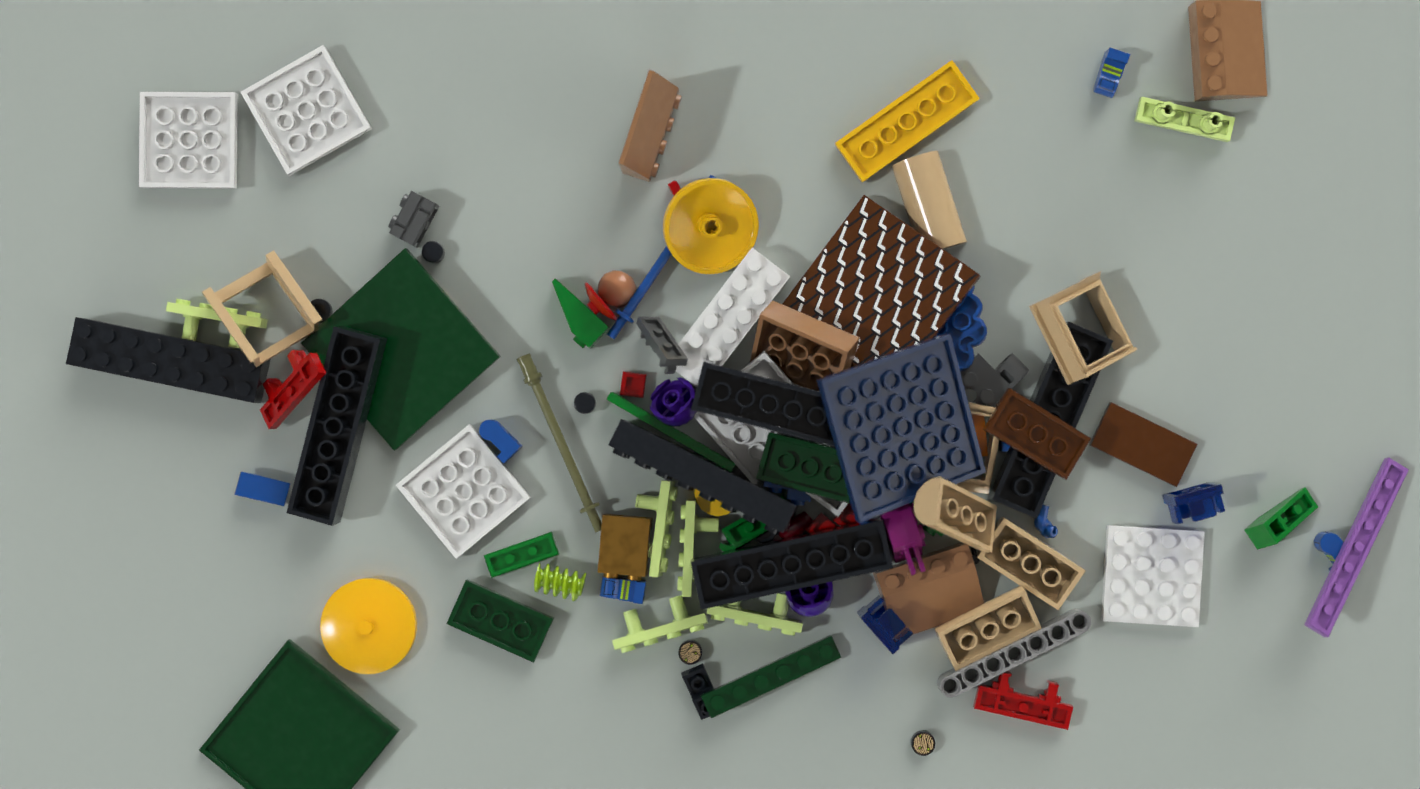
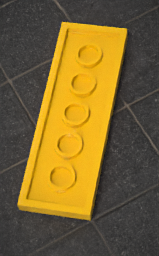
[835,60,980,183]

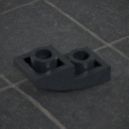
[681,663,714,720]

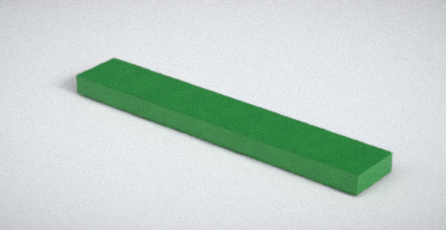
[606,392,735,472]

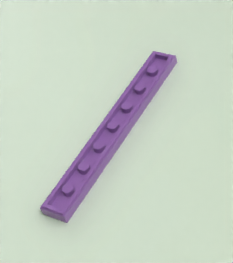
[1304,458,1409,637]

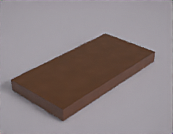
[983,388,1091,480]
[1089,402,1198,487]

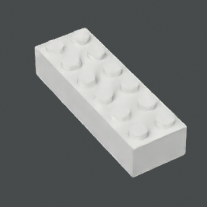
[676,248,790,387]

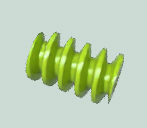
[534,563,587,602]

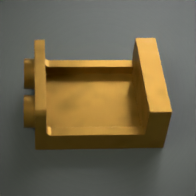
[598,514,653,580]

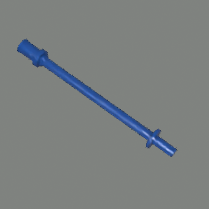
[607,175,716,340]

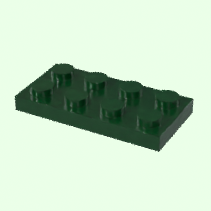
[756,432,851,504]
[446,579,554,663]

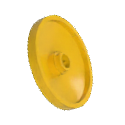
[663,178,759,274]
[320,578,417,674]

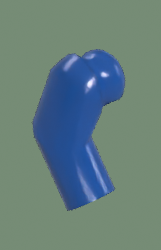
[1034,505,1058,538]

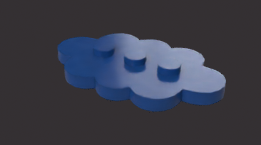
[936,285,987,372]

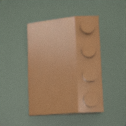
[1188,0,1267,102]
[618,70,682,182]
[750,300,859,392]
[873,542,984,640]

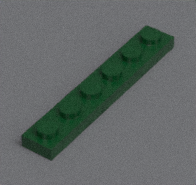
[700,635,841,718]

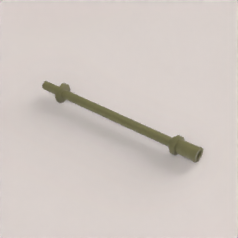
[516,353,602,533]

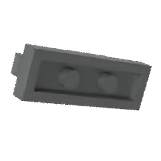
[636,317,688,374]

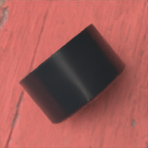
[422,241,445,264]
[574,392,596,414]

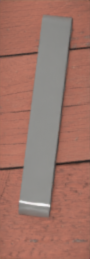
[937,609,1091,698]

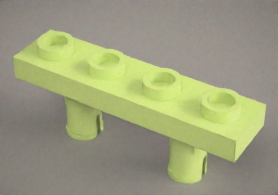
[1134,97,1235,142]
[166,298,268,349]
[635,480,678,577]
[677,499,719,597]
[707,593,803,636]
[612,595,708,653]

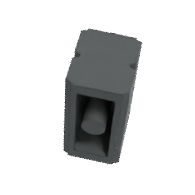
[388,191,440,248]

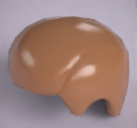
[597,270,637,308]

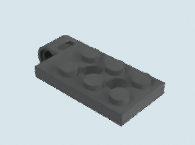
[961,353,1029,407]

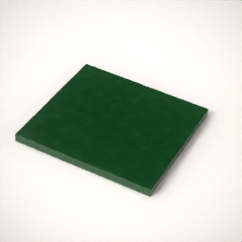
[301,248,501,451]
[199,639,400,789]

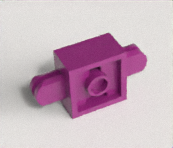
[880,502,926,576]

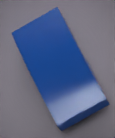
[234,472,290,506]
[763,482,811,506]

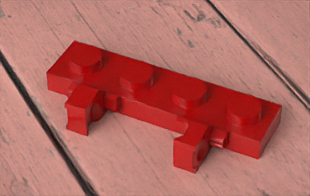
[260,350,326,429]
[973,671,1073,730]

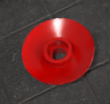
[585,282,618,320]

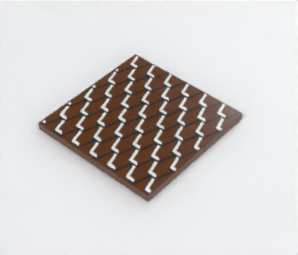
[783,195,981,366]

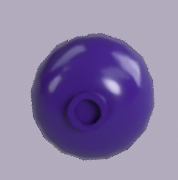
[650,378,697,426]
[785,582,833,617]

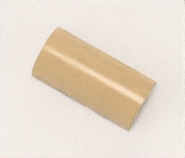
[892,151,967,249]
[914,477,997,553]
[977,517,1085,610]
[934,586,1042,671]

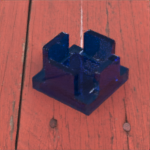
[1162,482,1225,524]
[857,595,913,654]

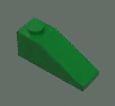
[552,279,610,349]
[1244,487,1318,550]

